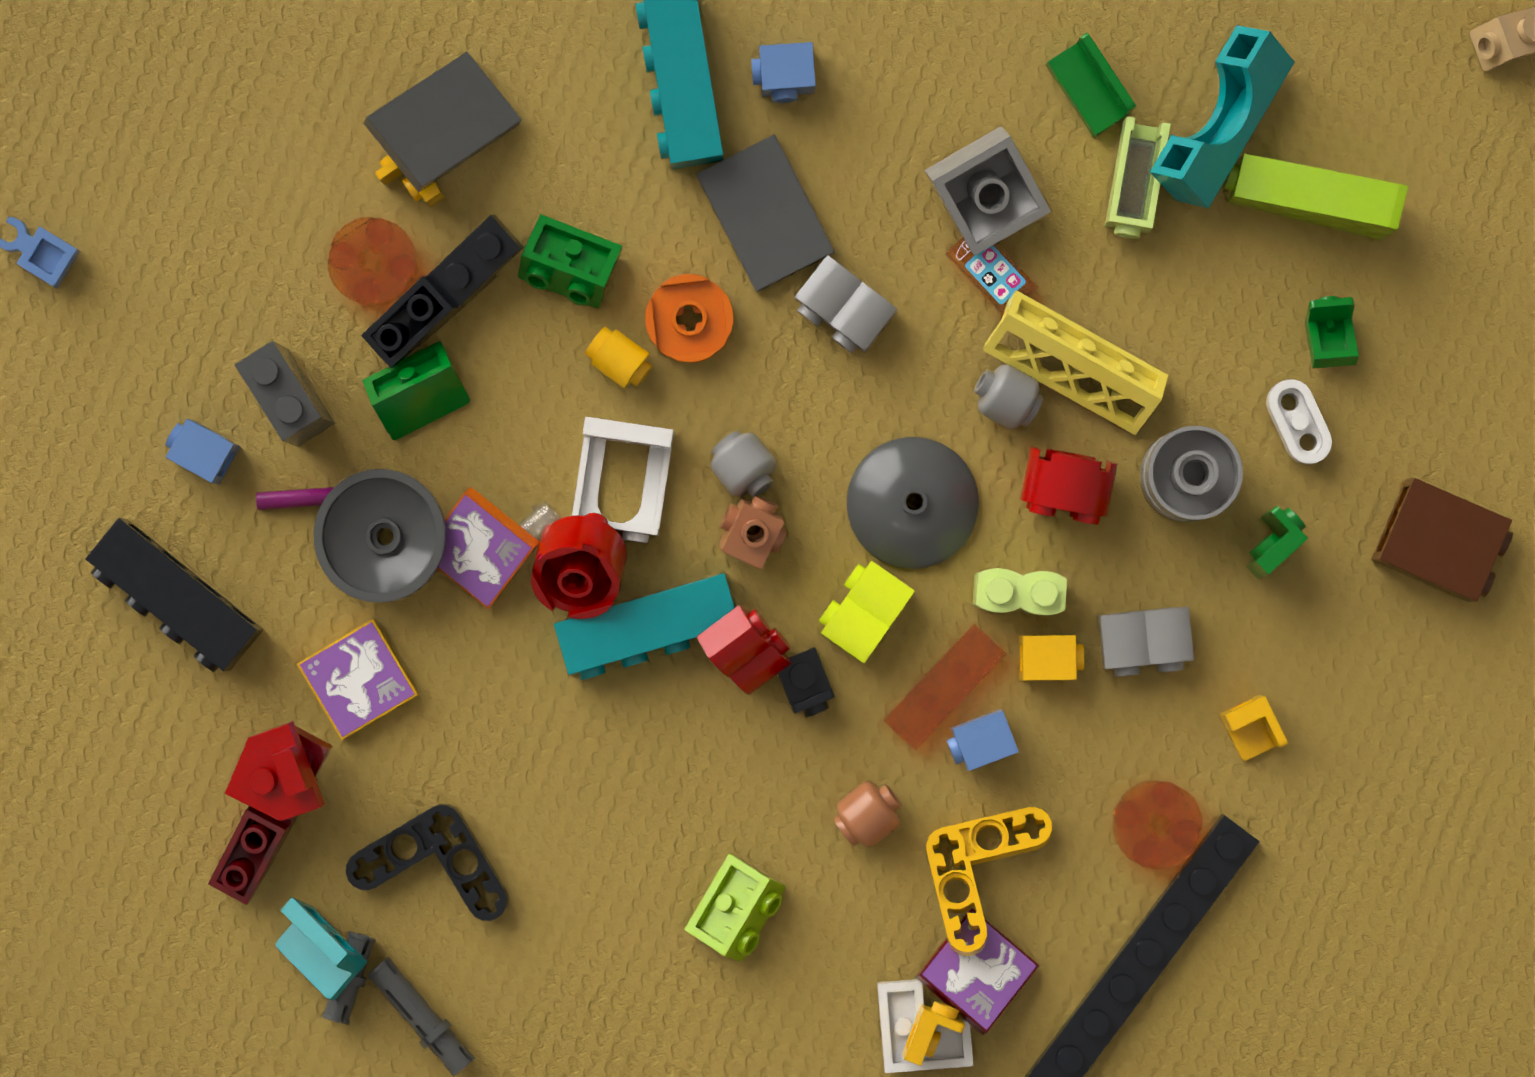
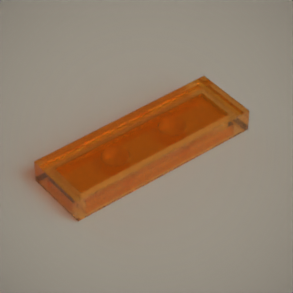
[883,624,1006,750]

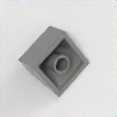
[924,126,1051,256]

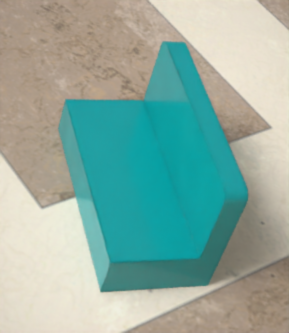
[276,897,368,1001]

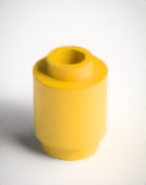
[584,326,652,389]

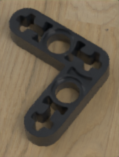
[346,804,509,921]

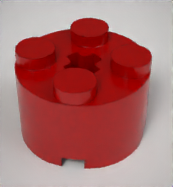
[1020,447,1118,525]
[531,513,627,619]

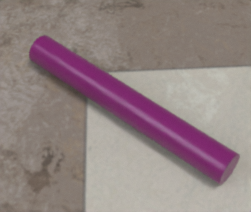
[256,487,334,510]

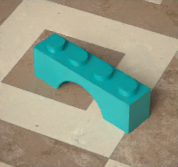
[1150,25,1295,209]

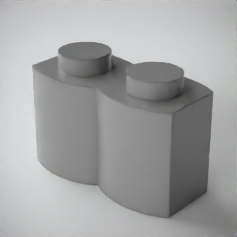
[795,255,897,354]
[1098,606,1194,676]

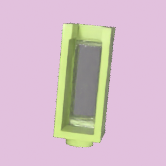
[1104,116,1171,239]

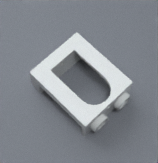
[572,417,674,543]

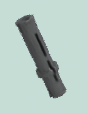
[367,957,475,1077]

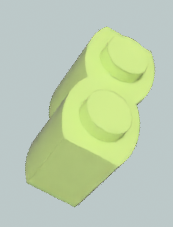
[973,568,1067,615]

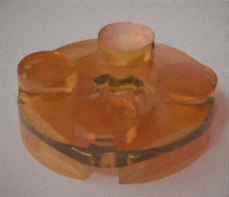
[328,217,417,306]
[1112,780,1202,869]

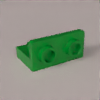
[518,214,622,309]
[1246,506,1308,579]

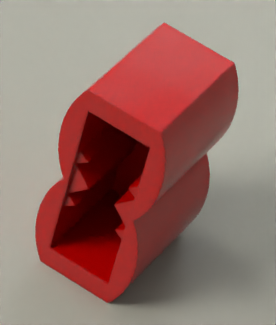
[697,605,792,695]

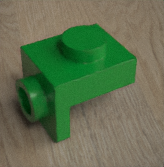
[1305,296,1359,369]

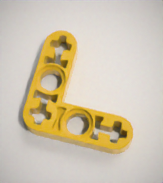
[926,807,1052,956]

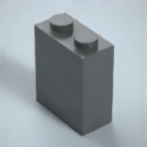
[235,341,335,447]

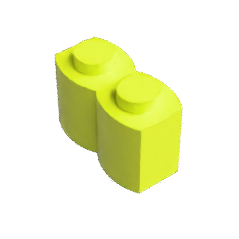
[818,560,915,664]

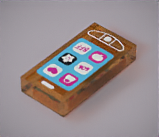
[945,237,1038,316]

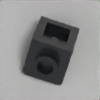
[778,647,835,718]

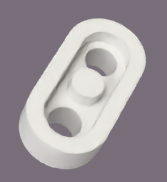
[1266,379,1332,465]

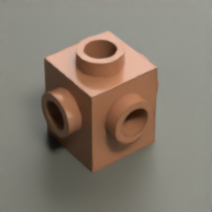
[719,495,787,570]

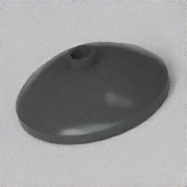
[847,437,979,569]
[314,469,447,602]

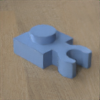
[0,217,81,289]

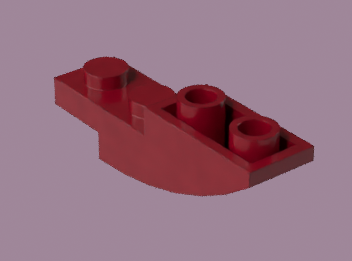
[208,726,333,905]

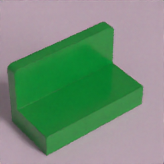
[1046,32,1136,138]
[362,340,471,440]

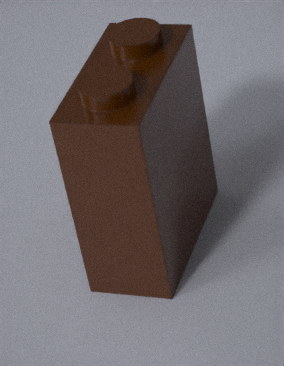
[1371,478,1513,602]

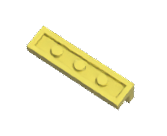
[983,290,1168,435]

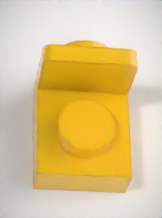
[375,155,446,207]
[902,1001,965,1066]

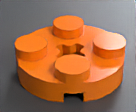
[645,274,734,363]

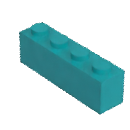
[635,0,723,170]
[554,573,735,680]

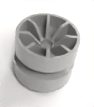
[1140,426,1243,522]

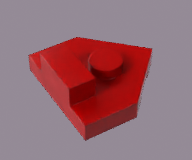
[225,721,325,821]

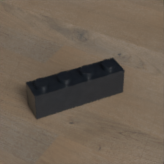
[85,518,264,672]

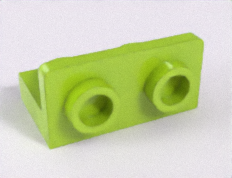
[684,853,786,962]

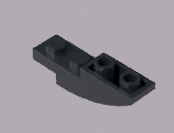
[361,214,524,368]

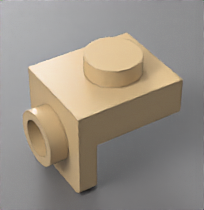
[1470,7,1535,71]

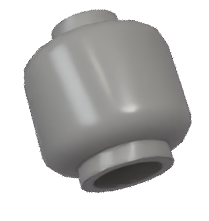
[974,364,1043,430]
[711,431,776,497]

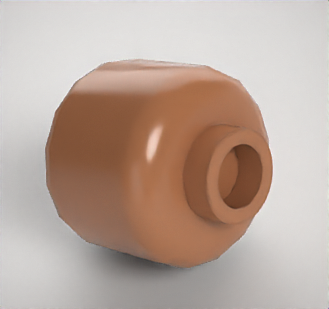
[834,781,902,847]

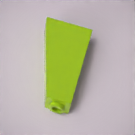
[1224,153,1408,240]

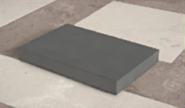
[363,52,522,193]
[696,134,835,293]

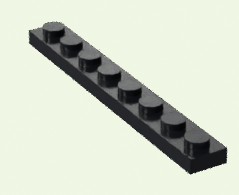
[1025,814,1260,1077]

